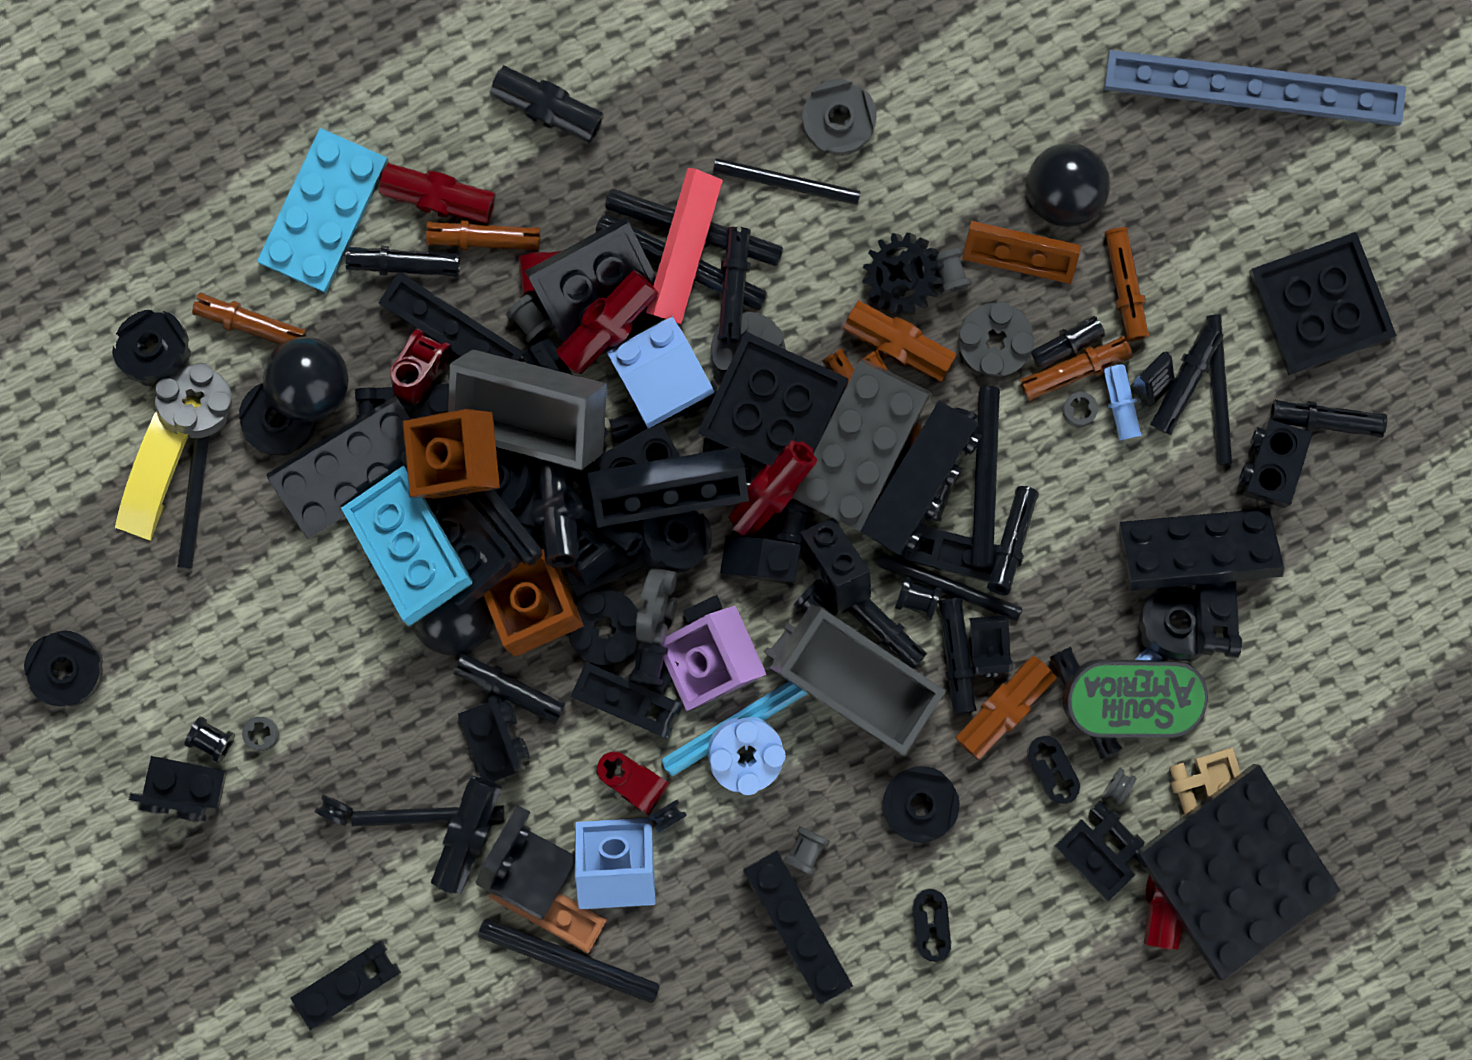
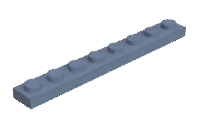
[1104,50,1406,126]

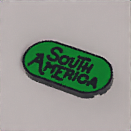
[1063,659,1208,737]

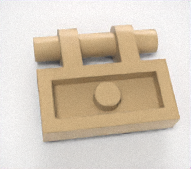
[1170,748,1241,817]

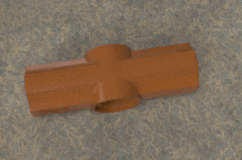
[842,300,957,383]
[955,655,1057,760]

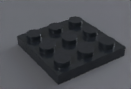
[525,217,664,353]
[1249,231,1397,376]
[697,331,849,466]

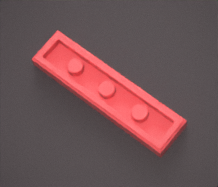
[646,168,723,324]

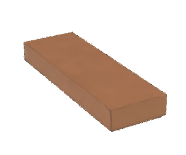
[489,892,607,953]

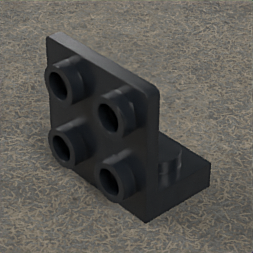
[458,695,531,782]
[128,756,227,822]
[475,805,575,919]

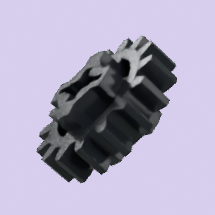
[862,232,944,315]

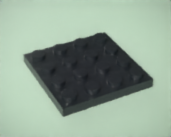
[1135,764,1341,980]

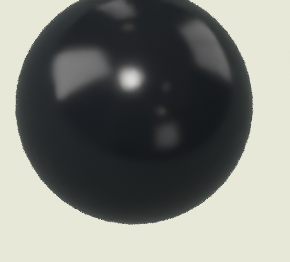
[1026,143,1110,227]
[263,337,349,422]
[412,595,494,655]

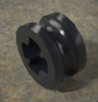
[314,794,354,826]
[648,799,687,833]

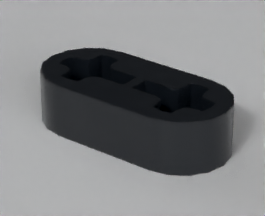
[1027,736,1080,804]
[912,888,951,962]

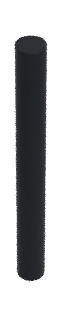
[713,158,861,206]
[1206,314,1232,465]
[177,435,210,569]
[876,552,1023,621]
[351,805,505,827]

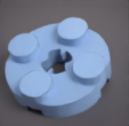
[708,717,786,795]

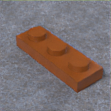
[962,221,1081,284]

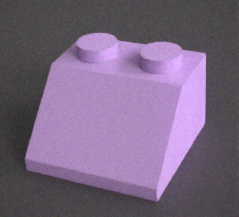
[663,605,767,711]

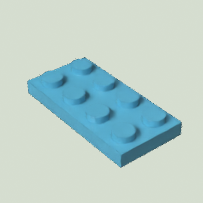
[257,128,389,294]
[341,466,473,626]

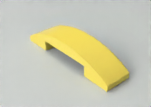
[115,396,201,541]

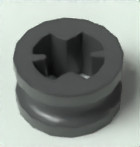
[1063,392,1098,427]
[242,717,279,751]
[1102,768,1137,806]

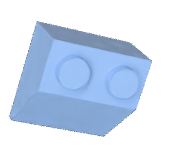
[606,316,715,429]
[575,818,656,909]

